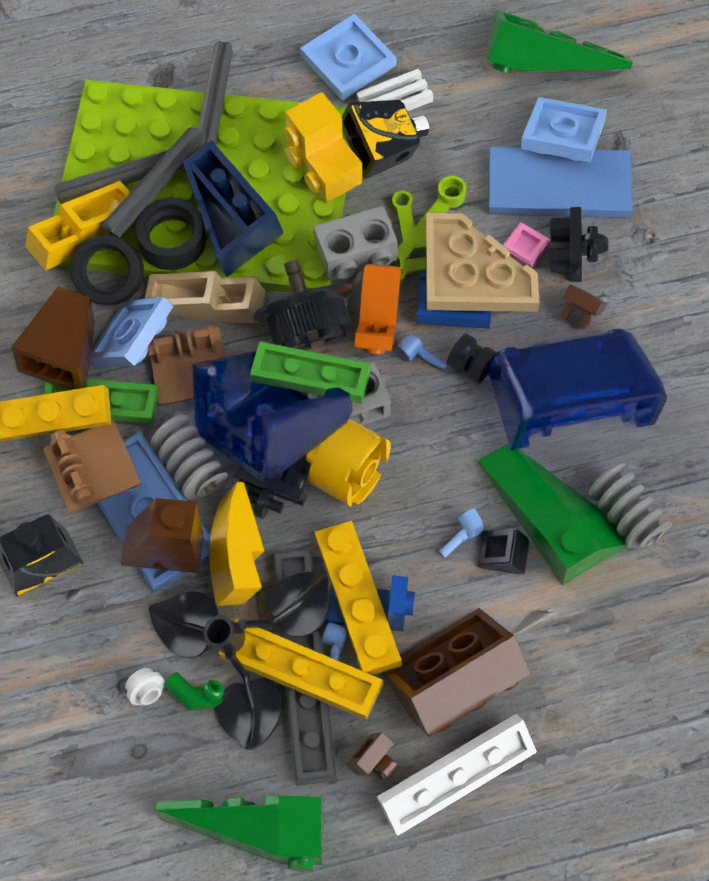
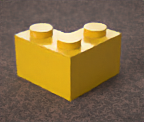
[284,92,362,203]

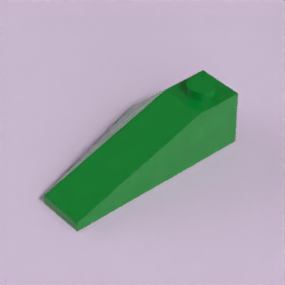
[486,10,633,73]
[478,442,627,585]
[155,796,324,872]

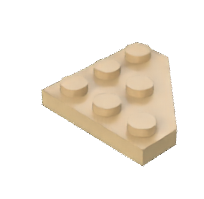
[425,213,539,312]

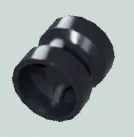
[447,333,498,384]

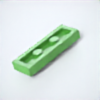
[250,341,371,403]
[44,379,160,425]

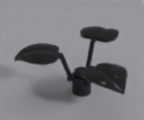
[149,571,330,750]

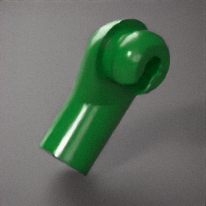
[164,672,224,711]

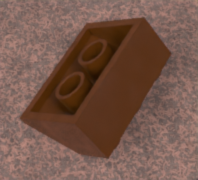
[382,608,531,737]

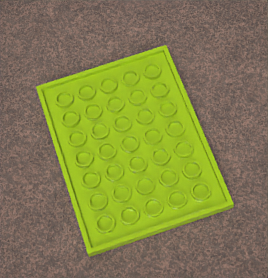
[53,80,350,293]

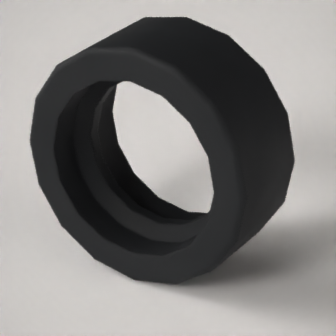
[135,197,207,271]
[71,235,144,305]

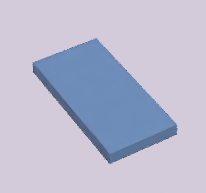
[488,147,633,218]
[96,431,210,593]

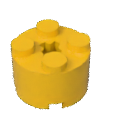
[306,414,391,507]

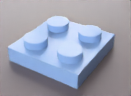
[300,13,397,101]
[521,97,607,162]
[90,297,173,368]

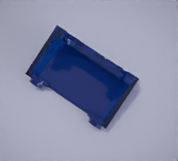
[488,329,667,450]
[192,351,352,481]

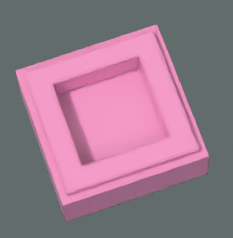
[503,222,551,269]

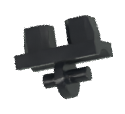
[550,207,609,282]
[234,450,308,519]

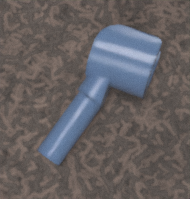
[396,335,447,371]
[322,622,348,661]

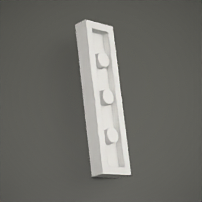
[376,714,537,836]

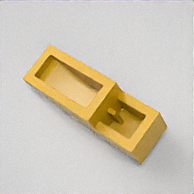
[25,181,130,271]
[209,482,264,606]

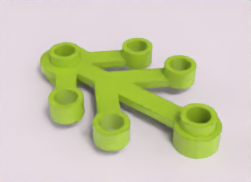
[377,176,467,283]

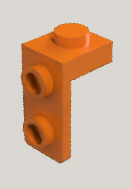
[354,264,401,354]

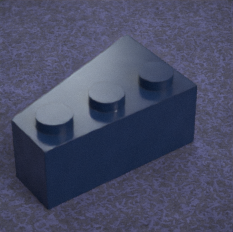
[183,140,284,277]

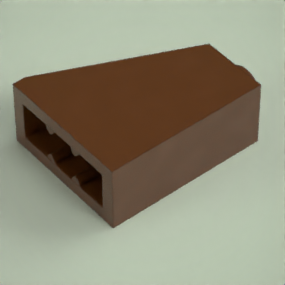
[11,286,95,390]
[121,498,204,573]

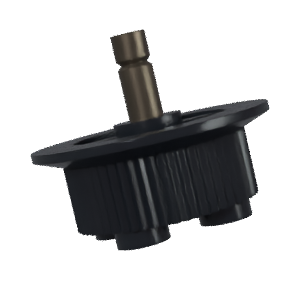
[253,260,354,351]

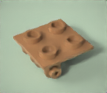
[147,325,233,406]
[43,420,142,514]

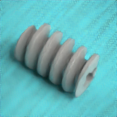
[151,414,229,500]
[589,463,673,548]

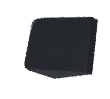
[477,528,529,574]

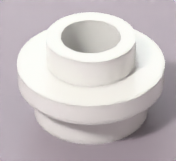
[125,668,165,706]

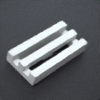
[356,68,433,111]

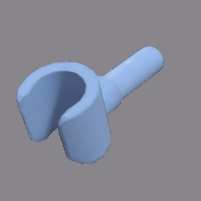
[439,509,484,558]

